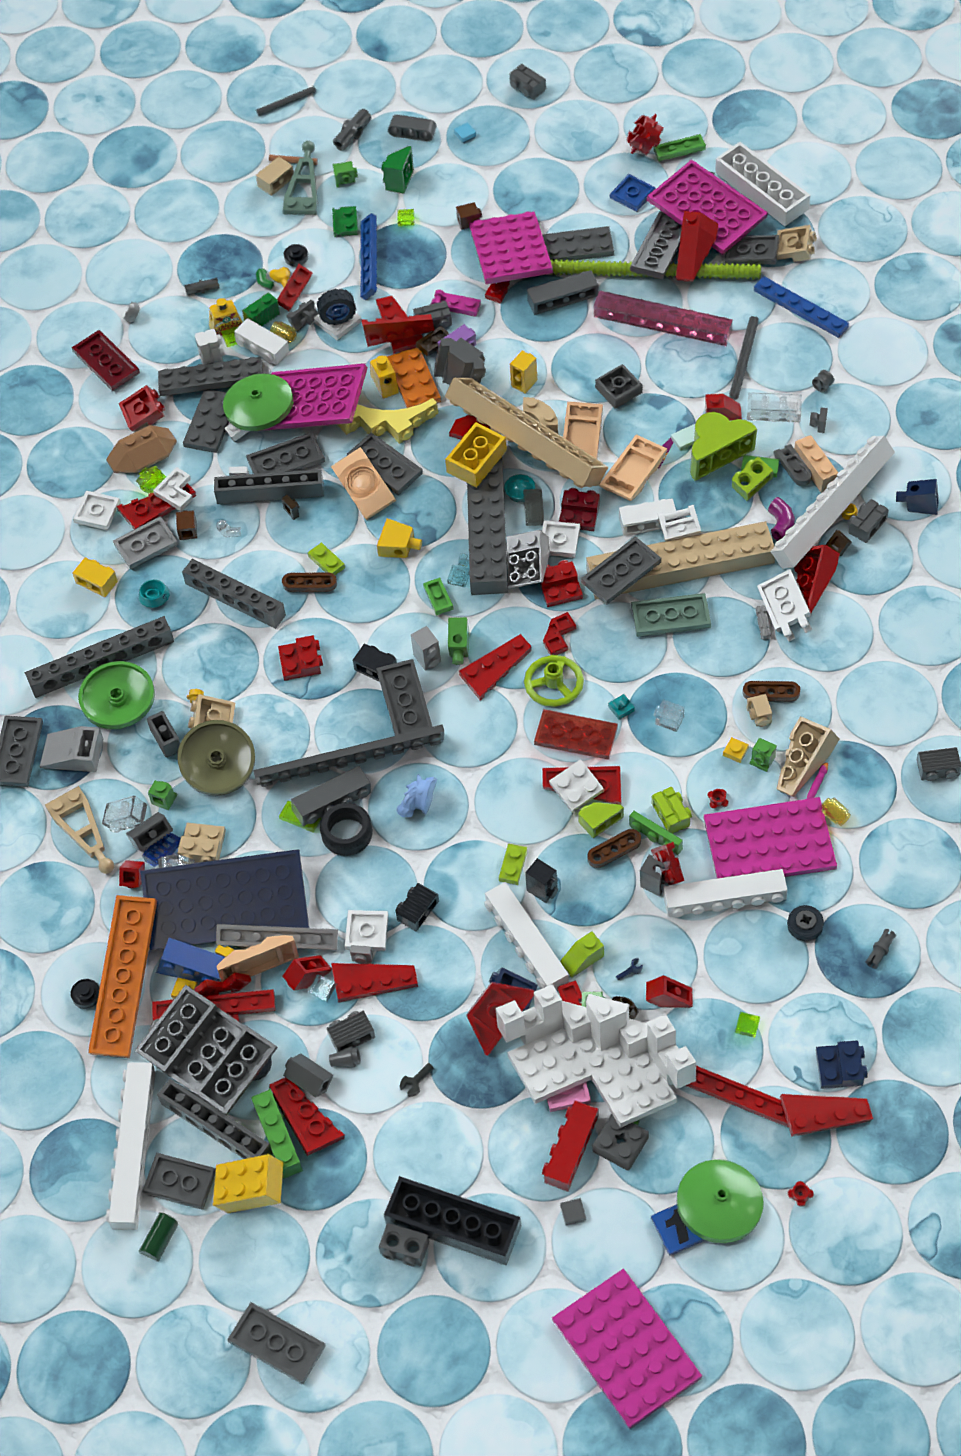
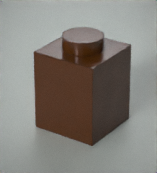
[456,202,482,230]
[176,510,198,540]

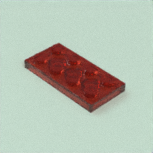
[534,709,618,760]

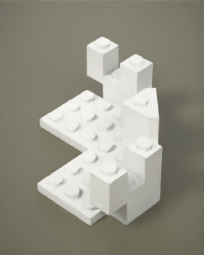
[496,985,696,1128]

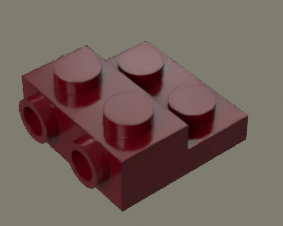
[559,488,600,532]

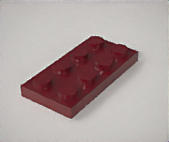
[71,330,140,391]

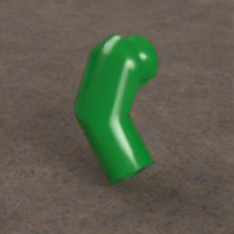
[255,268,274,290]

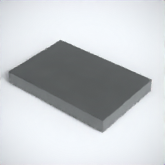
[724,235,780,265]
[142,1153,216,1210]

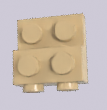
[777,225,817,262]
[188,694,236,729]
[177,823,226,863]

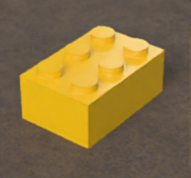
[445,422,507,488]
[213,1154,283,1213]

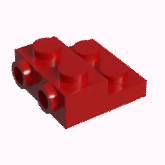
[118,385,165,432]
[539,560,583,607]
[278,635,323,681]

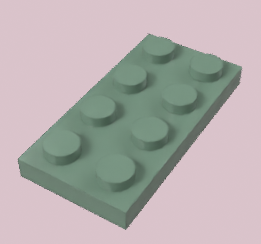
[631,593,711,637]

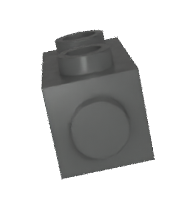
[283,1053,334,1098]

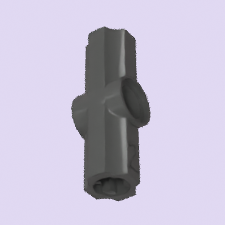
[333,108,372,151]

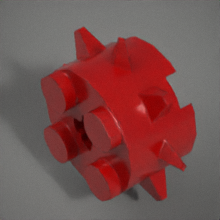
[626,114,664,155]

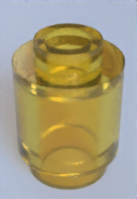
[270,321,297,344]
[821,797,851,826]

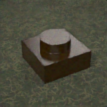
[281,495,299,520]
[826,530,852,556]

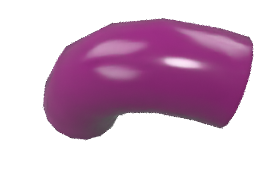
[768,497,795,541]

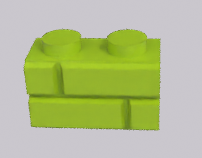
[651,787,692,834]

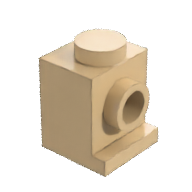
[746,694,772,727]

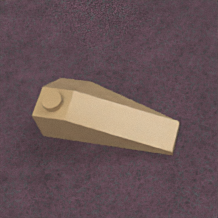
[777,716,840,797]

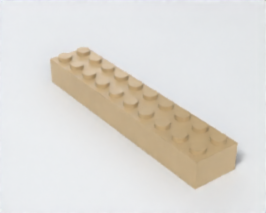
[445,378,608,488]
[586,521,775,599]

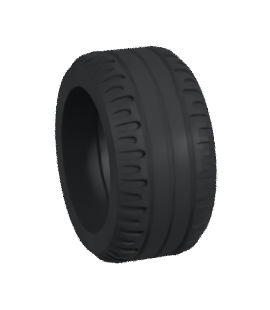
[320,803,373,856]

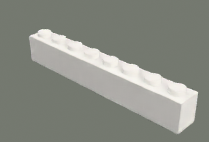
[106,1062,156,1230]

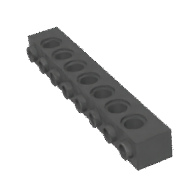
[24,616,174,698]

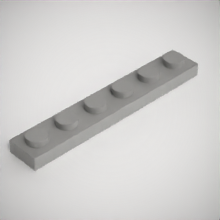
[216,924,338,950]

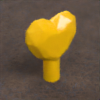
[269,267,290,288]

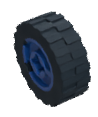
[316,289,356,325]

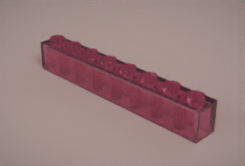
[594,291,733,346]

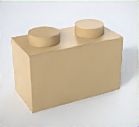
[256,157,294,196]

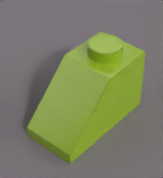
[578,802,624,838]
[560,931,604,978]

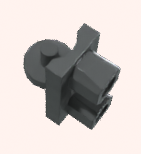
[286,300,319,332]

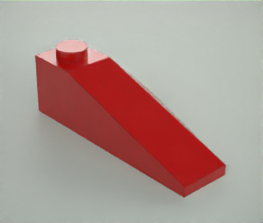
[676,211,718,282]
[794,544,840,613]

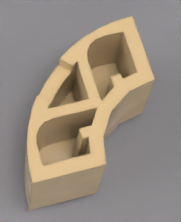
[523,397,558,434]

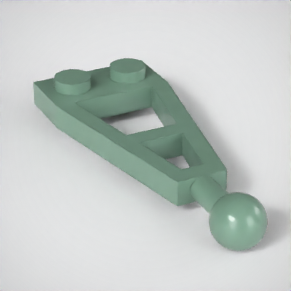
[283,141,318,215]

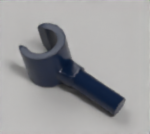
[616,958,643,980]

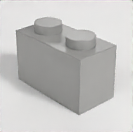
[411,626,441,671]

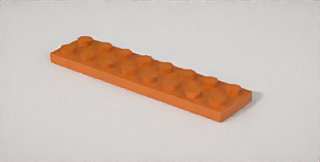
[88,895,157,1058]

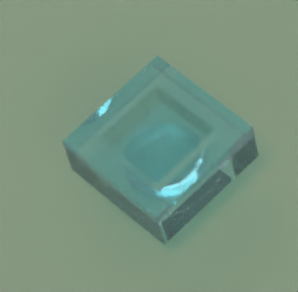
[309,974,337,1002]

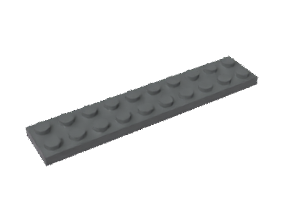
[253,724,445,787]

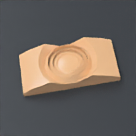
[563,401,603,459]
[599,435,667,501]
[331,447,396,520]
[216,935,299,982]

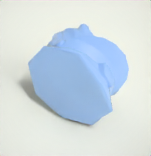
[396,774,437,818]

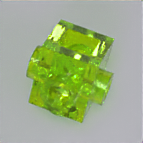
[136,466,166,494]

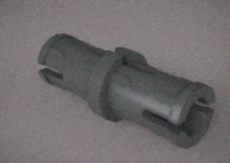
[184,277,219,295]
[865,929,896,969]

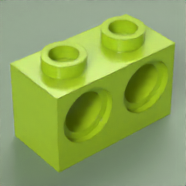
[732,457,773,501]

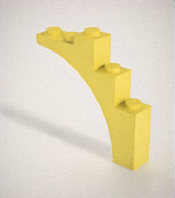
[337,398,438,444]

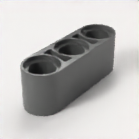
[388,115,437,141]

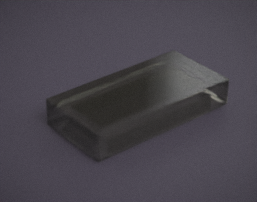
[523,489,544,526]

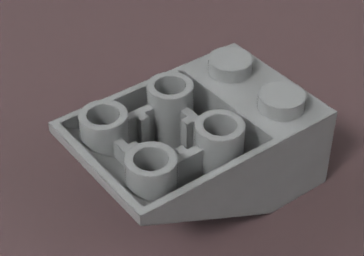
[506,530,550,589]
[40,726,104,772]

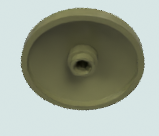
[178,720,255,796]

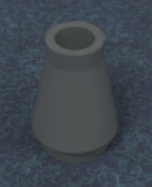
[329,1046,361,1067]

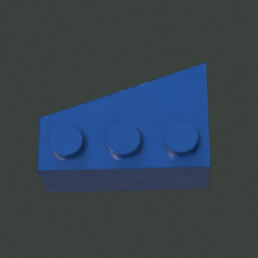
[156,938,225,983]

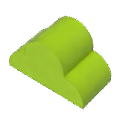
[690,412,757,481]

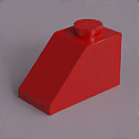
[705,394,742,421]
[282,955,332,991]
[646,975,693,1008]

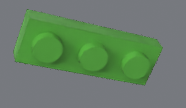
[654,134,706,162]
[629,810,683,855]

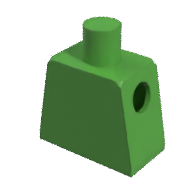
[448,617,469,665]

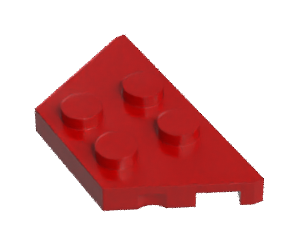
[651,842,685,886]
[466,982,535,1056]

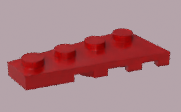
[361,314,435,347]
[331,963,418,1003]
[269,1077,345,1156]
[780,1094,873,1137]

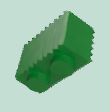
[242,292,280,326]

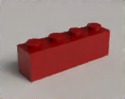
[542,1101,599,1192]

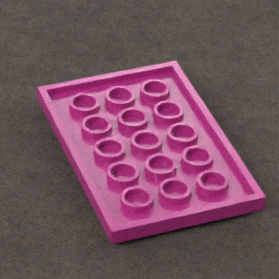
[647,159,768,255]
[469,211,553,285]
[259,363,368,431]
[703,797,837,879]
[552,1268,702,1429]

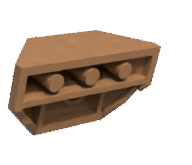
[106,425,177,473]

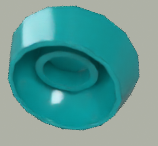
[504,474,535,502]
[138,579,170,608]

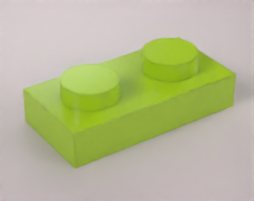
[307,542,345,575]
[499,844,528,885]

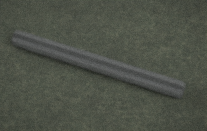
[729,316,759,400]

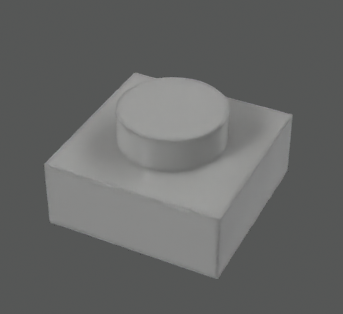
[350,945,373,964]

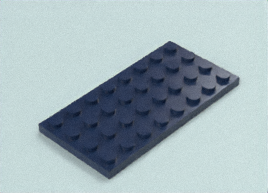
[140,849,309,950]

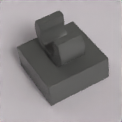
[809,407,828,433]

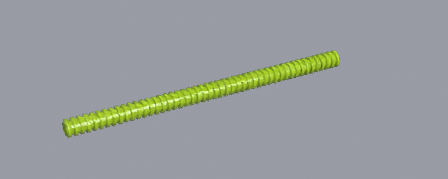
[545,259,761,280]

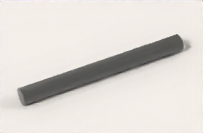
[256,86,316,116]

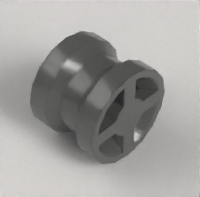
[812,370,835,392]

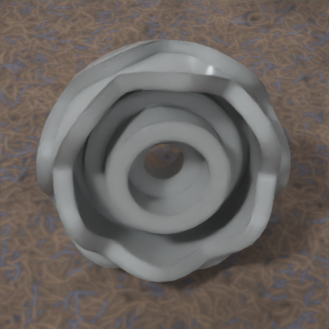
[123,302,140,322]

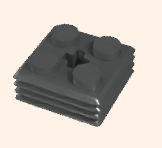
[595,364,643,408]
[592,1114,649,1171]

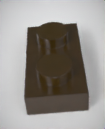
[416,326,450,357]

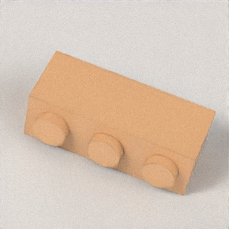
[794,435,838,493]

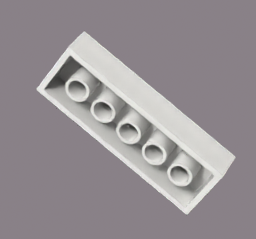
[715,142,810,226]

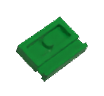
[332,206,358,237]

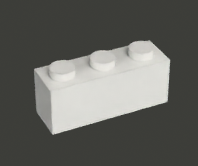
[234,318,289,366]
[619,498,676,536]

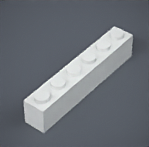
[663,869,788,917]
[484,882,569,990]

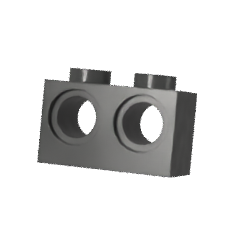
[379,1223,429,1266]

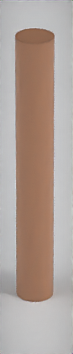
[269,155,318,165]

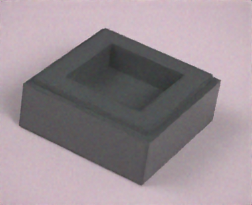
[560,1198,586,1226]

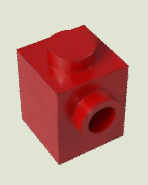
[119,860,145,888]

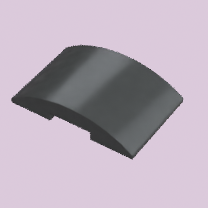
[135,985,278,1115]

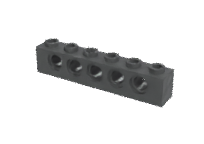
[182,559,286,629]
[157,1079,272,1159]

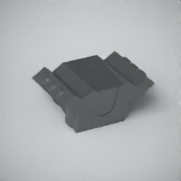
[434,338,486,385]

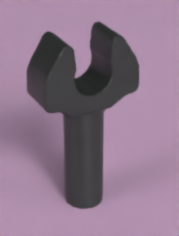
[400,1063,434,1097]

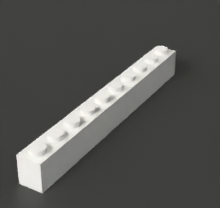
[770,435,895,569]

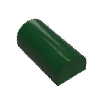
[139,1212,179,1262]

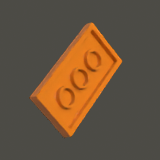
[387,348,441,408]

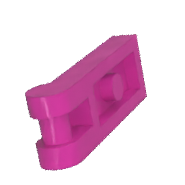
[430,289,481,317]

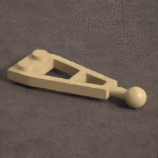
[45,786,114,874]

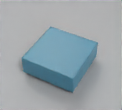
[454,122,476,143]

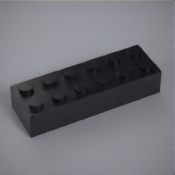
[384,1176,521,1265]

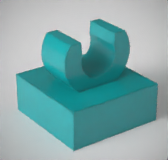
[608,694,635,720]

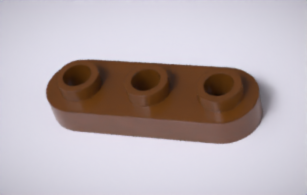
[282,572,337,592]
[742,681,801,702]
[587,829,641,868]

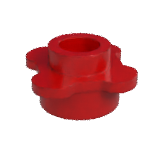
[707,789,729,809]
[788,1181,814,1207]

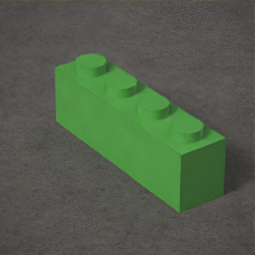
[251,1089,303,1179]

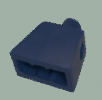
[896,479,939,515]

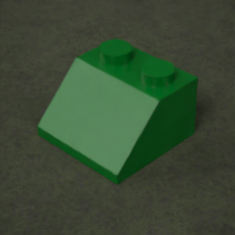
[381,146,414,194]

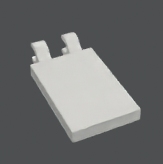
[757,569,812,642]

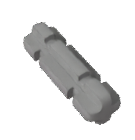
[756,605,771,640]

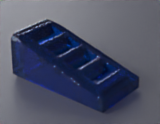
[142,832,181,868]

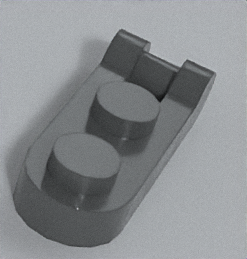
[774,444,812,486]

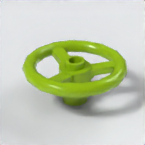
[524,655,584,707]

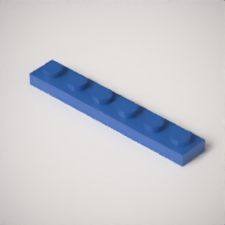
[361,213,377,300]
[754,276,849,338]

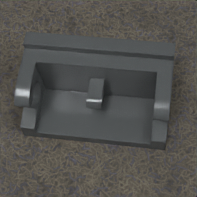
[640,854,665,896]

